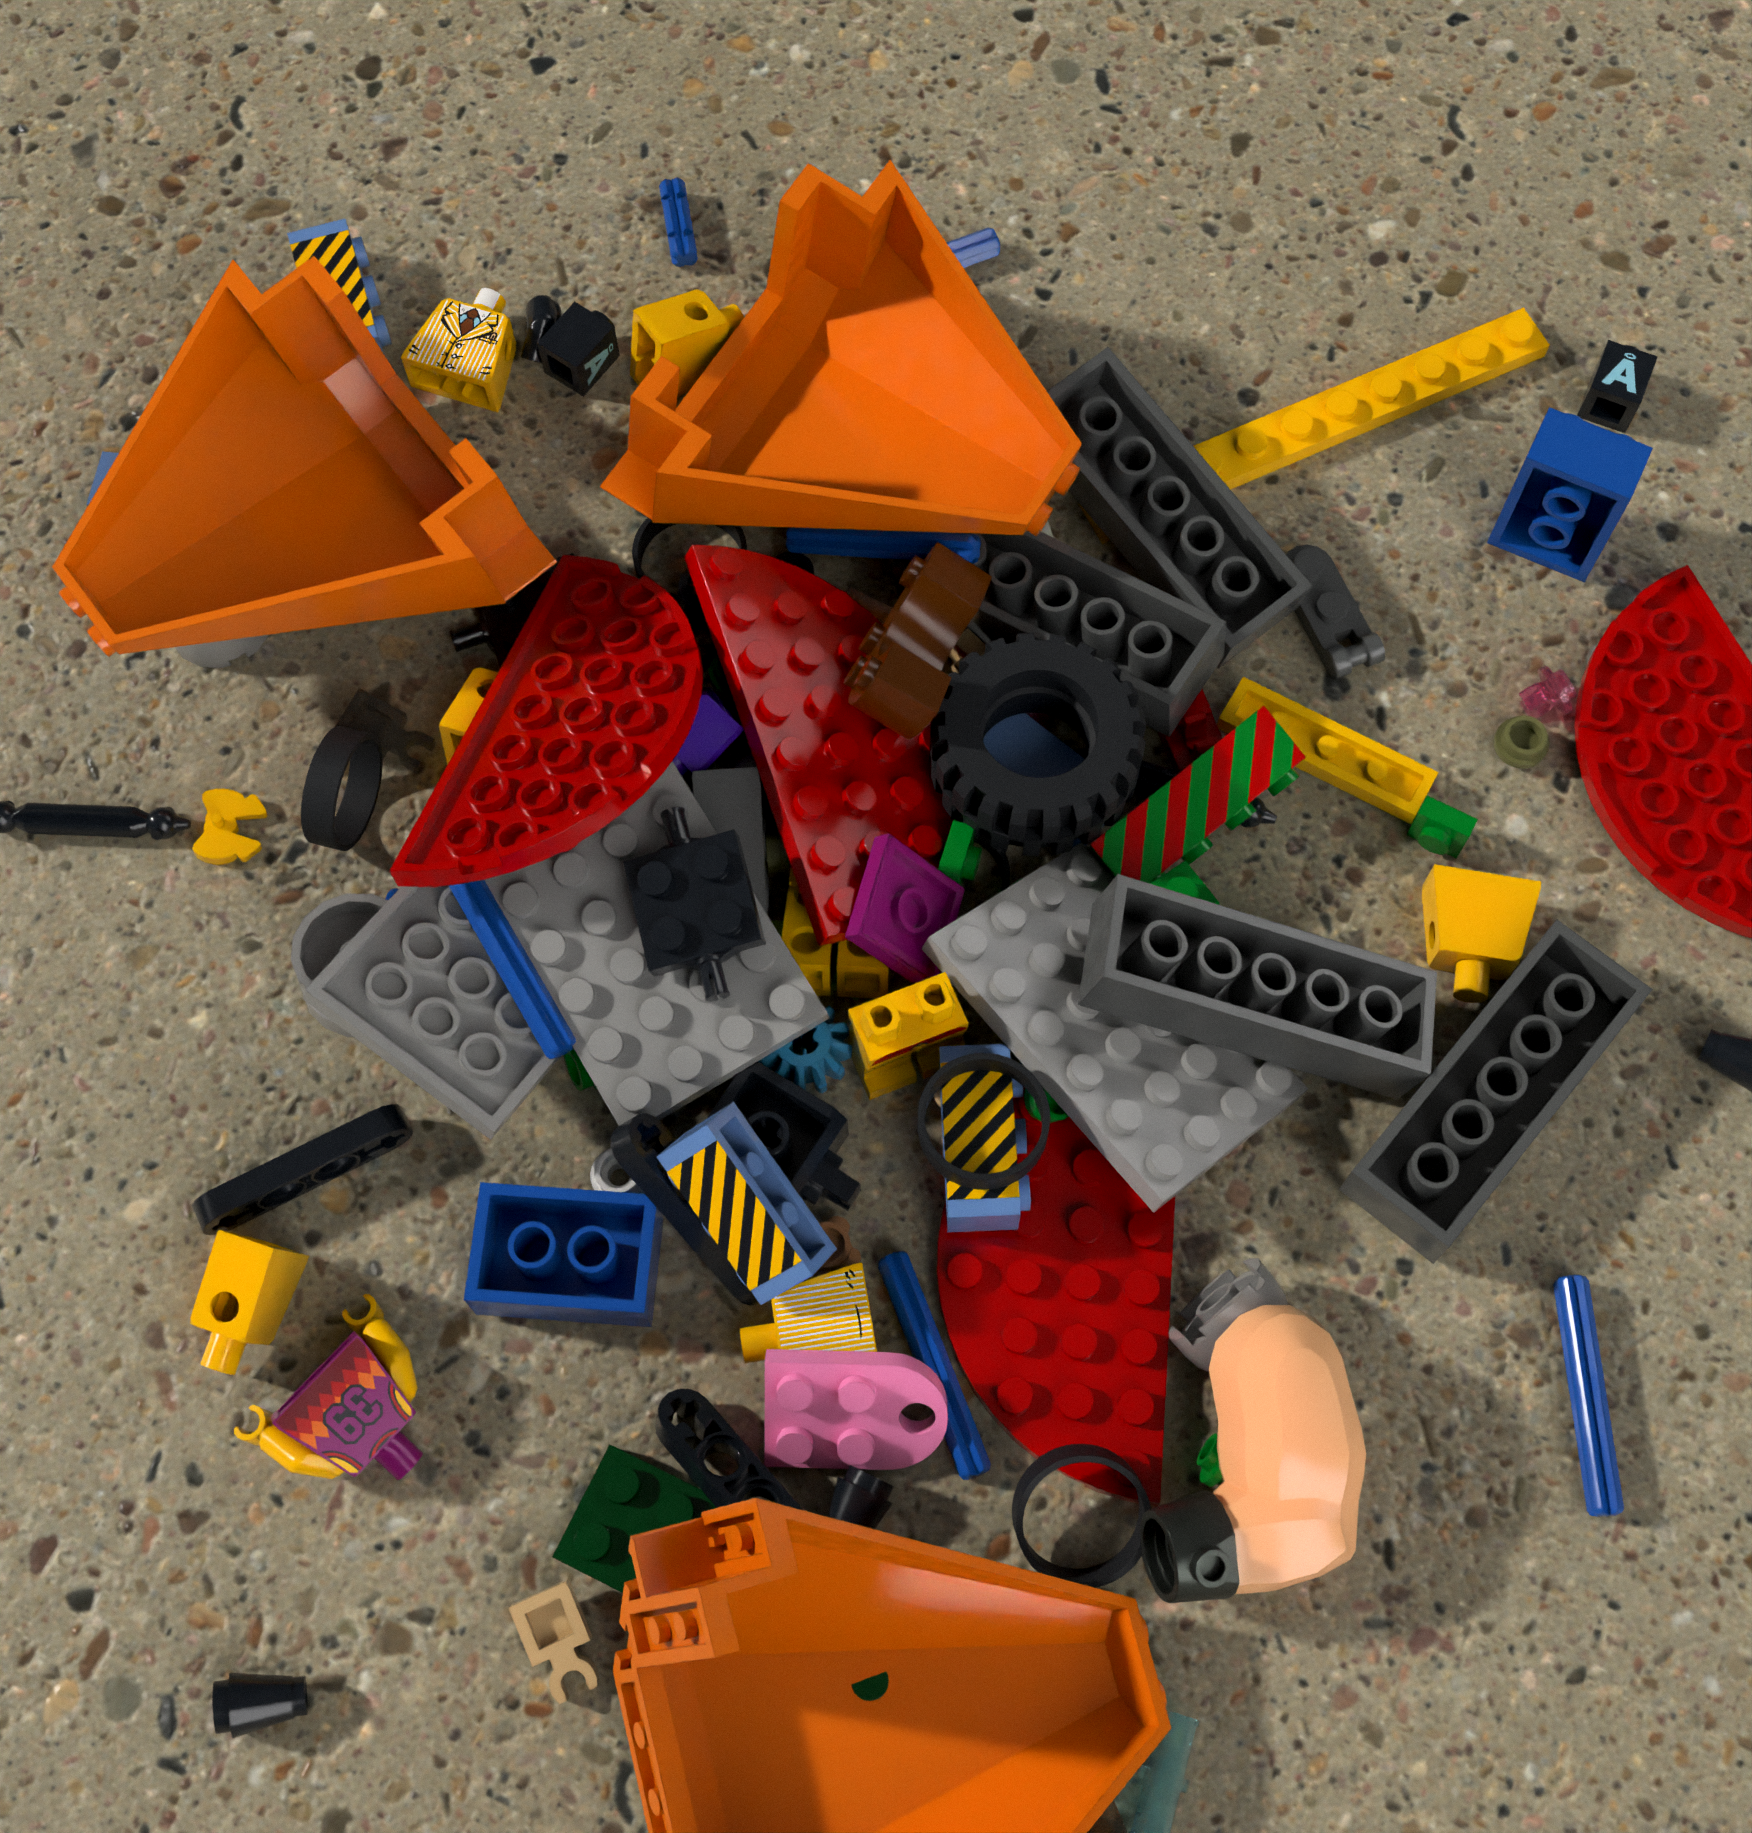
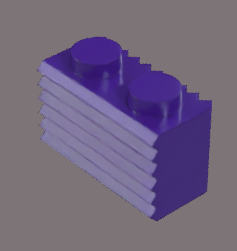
[673,687,744,776]

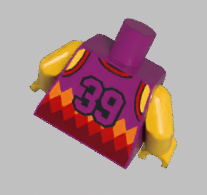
[234,1294,423,1480]

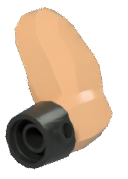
[1140,1305,1366,1603]

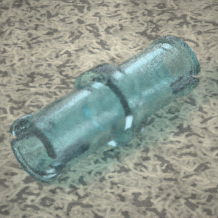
[1128,1710,1200,1833]

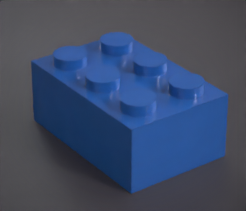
[1487,407,1653,582]
[464,1182,664,1327]

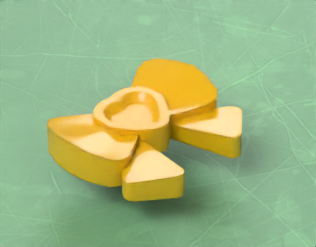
[192,788,268,865]

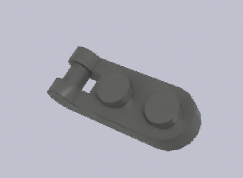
[1286,545,1385,679]

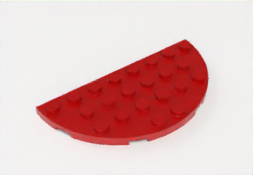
[684,545,957,946]
[389,555,703,888]
[1574,565,1752,938]
[937,1086,1176,1506]

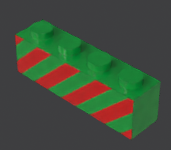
[1086,706,1306,884]

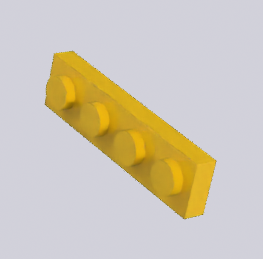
[1217,676,1439,824]

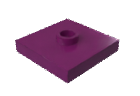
[845,833,965,984]

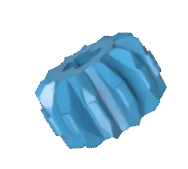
[758,1005,852,1094]

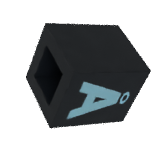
[537,301,620,397]
[1577,340,1658,433]

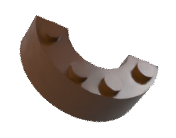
[844,542,992,740]

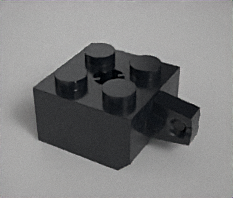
[707,1062,861,1211]

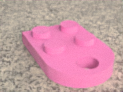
[764,1349,948,1470]

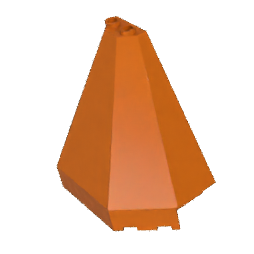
[600,160,1082,537]
[52,256,557,657]
[613,1498,1171,1833]

